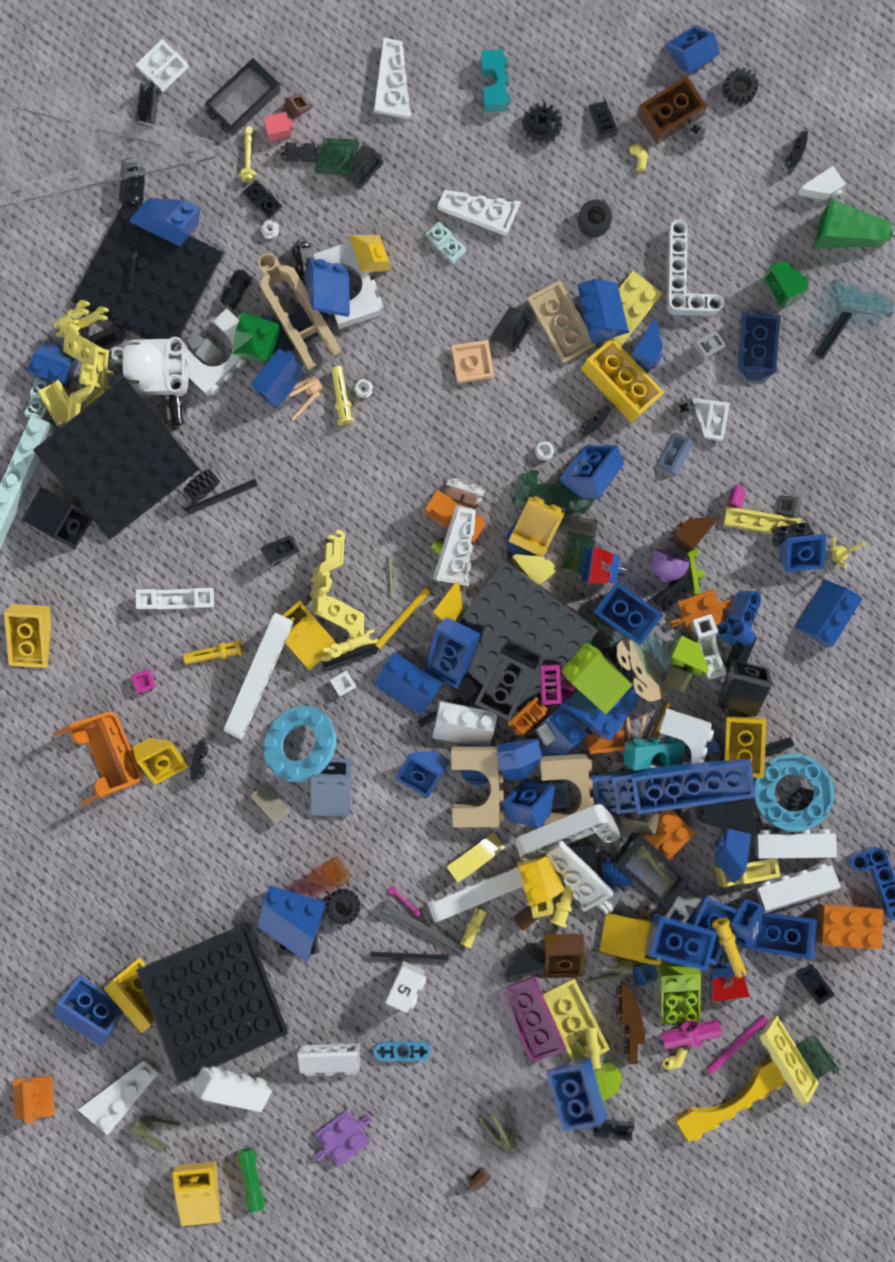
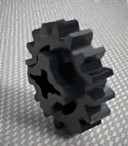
[522,103,563,145]

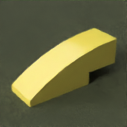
[447,832,505,883]
[714,858,780,887]

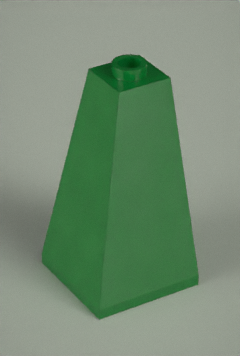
[813,199,893,249]

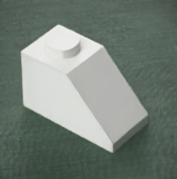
[798,166,846,201]

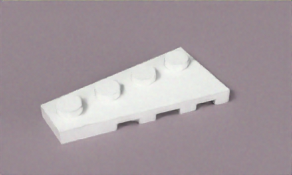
[374,38,411,119]
[437,190,521,236]
[433,505,476,586]
[78,1060,159,1135]

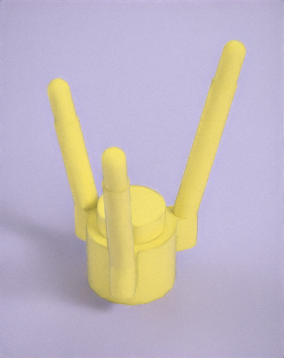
[829,537,865,568]

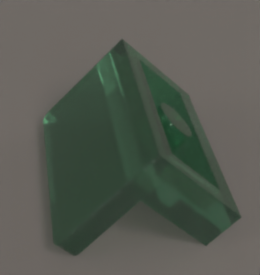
[560,534,596,576]
[796,1034,840,1080]

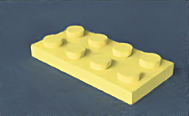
[601,271,663,347]
[542,977,610,1061]
[759,1016,819,1105]

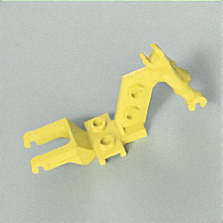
[53,300,114,423]
[310,530,378,661]

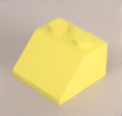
[511,554,555,585]

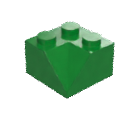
[763,261,809,309]
[232,312,281,365]

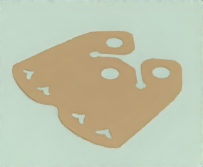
[617,637,669,702]

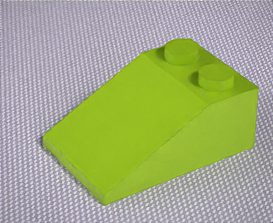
[560,642,632,714]

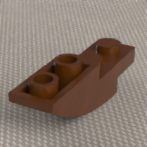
[616,981,646,1065]

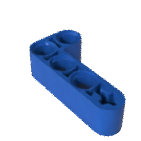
[847,846,895,921]

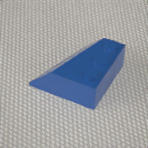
[560,685,641,741]
[257,885,326,963]

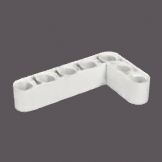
[666,219,724,316]
[515,805,621,860]

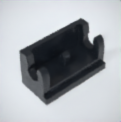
[136,83,159,128]
[119,162,146,206]

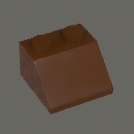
[670,517,718,553]
[544,933,585,977]

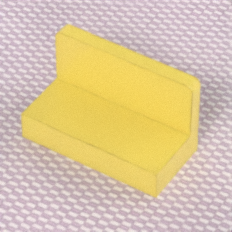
[38,380,69,426]

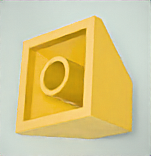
[349,235,391,272]
[433,581,463,622]
[133,738,189,785]

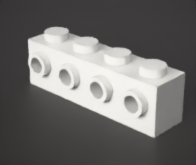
[754,829,837,858]
[756,864,841,914]
[191,1067,272,1112]

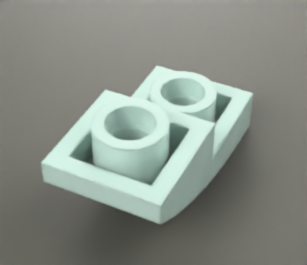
[425,222,467,264]
[24,378,54,420]

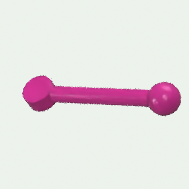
[389,887,421,917]

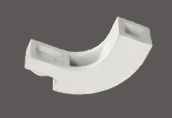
[691,614,727,681]

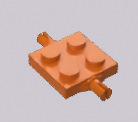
[669,589,732,638]

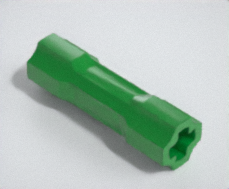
[236,1147,265,1213]

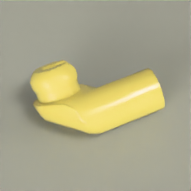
[630,143,648,172]
[662,1046,688,1070]

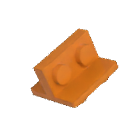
[12,1076,55,1123]

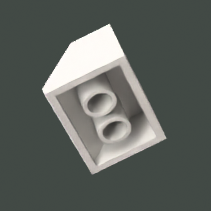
[432,700,497,747]
[298,1043,360,1076]

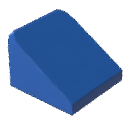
[632,963,658,986]

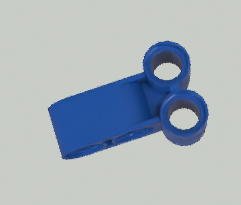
[716,591,761,646]

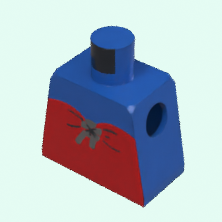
[580,547,627,583]
[709,953,750,1001]

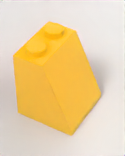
[516,854,564,906]

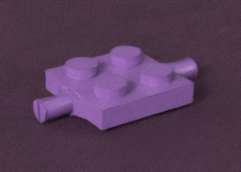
[314,1109,372,1167]

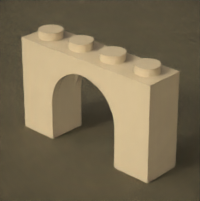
[451,747,504,827]
[540,754,594,826]

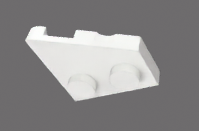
[693,398,730,441]

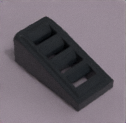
[588,100,618,141]

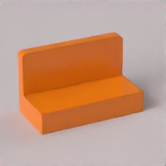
[585,731,625,754]

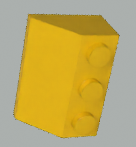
[104,957,155,1033]

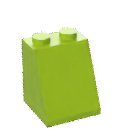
[594,1062,623,1101]

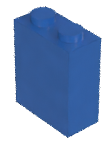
[251,349,305,409]

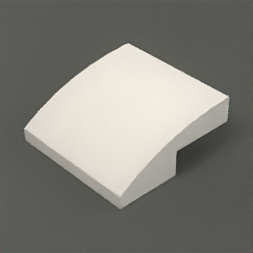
[136,39,190,92]

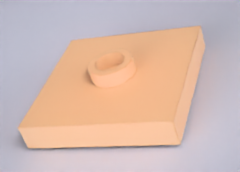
[451,340,494,384]

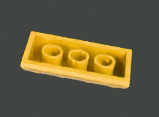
[580,338,664,423]

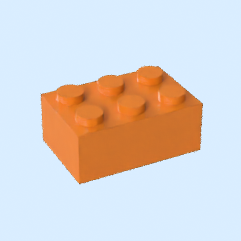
[817,903,883,949]

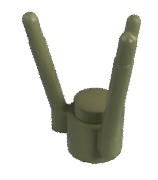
[586,949,633,984]
[478,1107,517,1152]
[131,1116,179,1152]

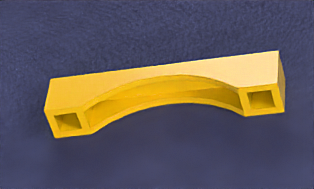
[674,1056,786,1142]

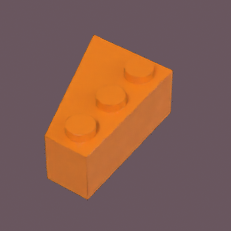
[425,490,486,545]

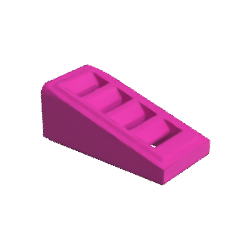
[540,665,562,705]

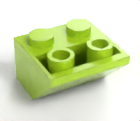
[666,636,709,677]

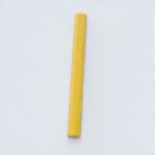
[375,588,431,649]

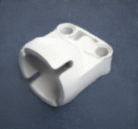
[123,337,189,396]

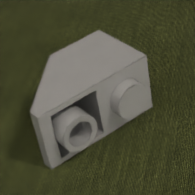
[664,889,699,922]

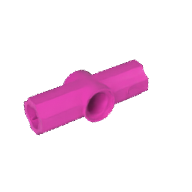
[661,1019,723,1049]

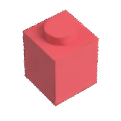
[264,112,294,142]

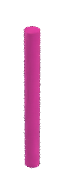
[706,1015,768,1074]

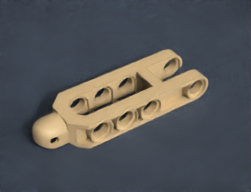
[258,253,341,370]

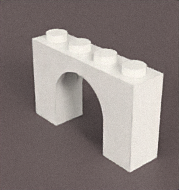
[314,242,384,329]
[188,308,247,397]
[651,708,714,768]

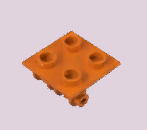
[507,697,549,736]

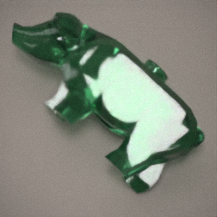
[512,469,603,515]

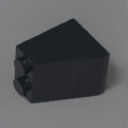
[21,487,92,550]
[718,659,773,717]
[695,798,758,836]

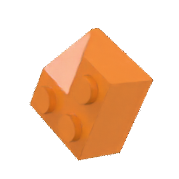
[638,809,695,860]

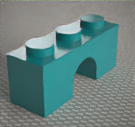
[481,49,510,112]
[624,735,685,770]

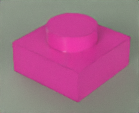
[131,669,157,694]

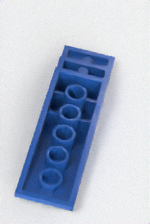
[592,759,756,814]

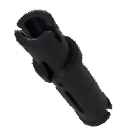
[168,382,185,426]

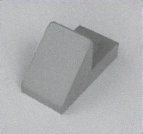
[184,331,225,367]
[692,331,727,363]

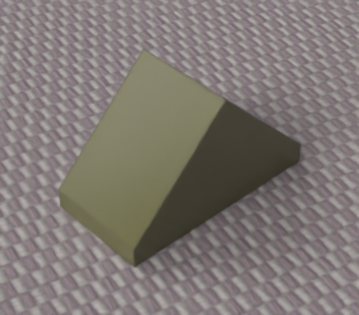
[663,666,693,696]

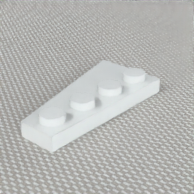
[546,841,614,912]

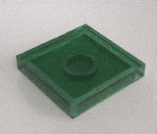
[314,138,360,176]

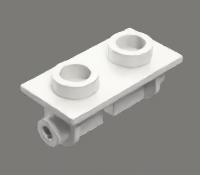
[444,478,485,506]

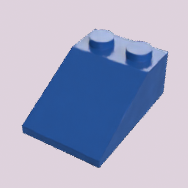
[130,198,200,246]
[303,258,350,317]
[594,582,663,646]
[425,617,480,689]
[536,706,588,769]
[686,896,739,965]
[751,912,819,959]
[644,913,717,971]

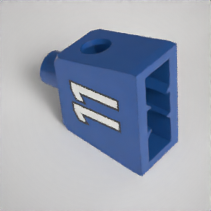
[731,899,764,949]

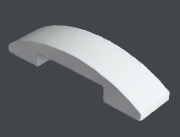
[136,588,214,610]

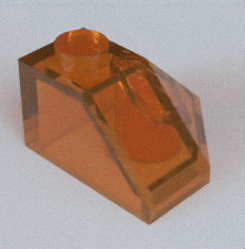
[305,854,352,886]

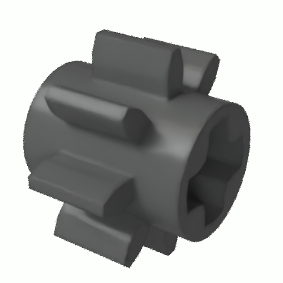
[682,120,706,146]
[672,398,696,422]

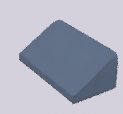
[657,432,694,476]

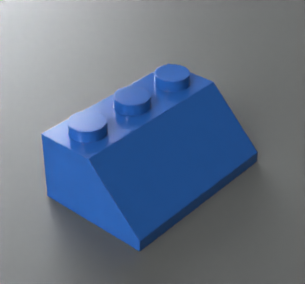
[577,279,629,344]
[559,445,624,499]
[795,580,863,648]
[374,652,442,716]
[53,975,124,1047]
[546,1058,607,1132]

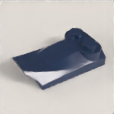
[265,302,330,354]
[737,312,781,383]

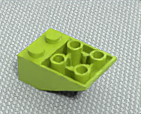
[658,961,701,1024]

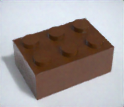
[636,75,707,145]

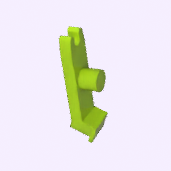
[685,547,705,595]

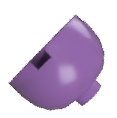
[650,549,690,583]

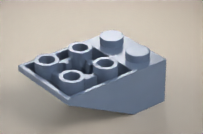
[311,758,352,817]

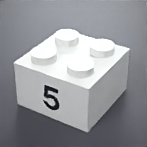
[386,961,426,1013]

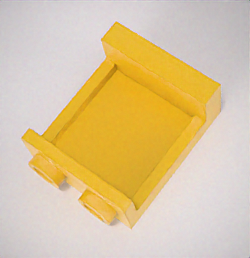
[509,496,565,557]

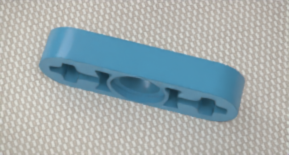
[374,1041,431,1061]

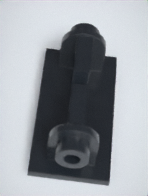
[280,142,320,163]
[292,239,313,281]
[220,269,252,310]
[85,324,125,350]
[771,522,814,546]
[653,575,693,613]
[725,637,757,667]
[593,1119,635,1141]

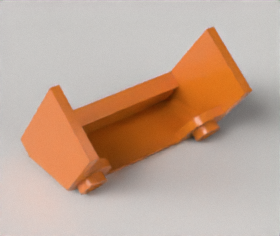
[53,712,142,806]

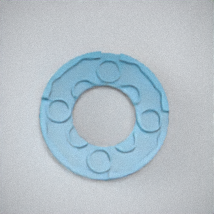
[264,706,337,782]
[754,754,834,832]

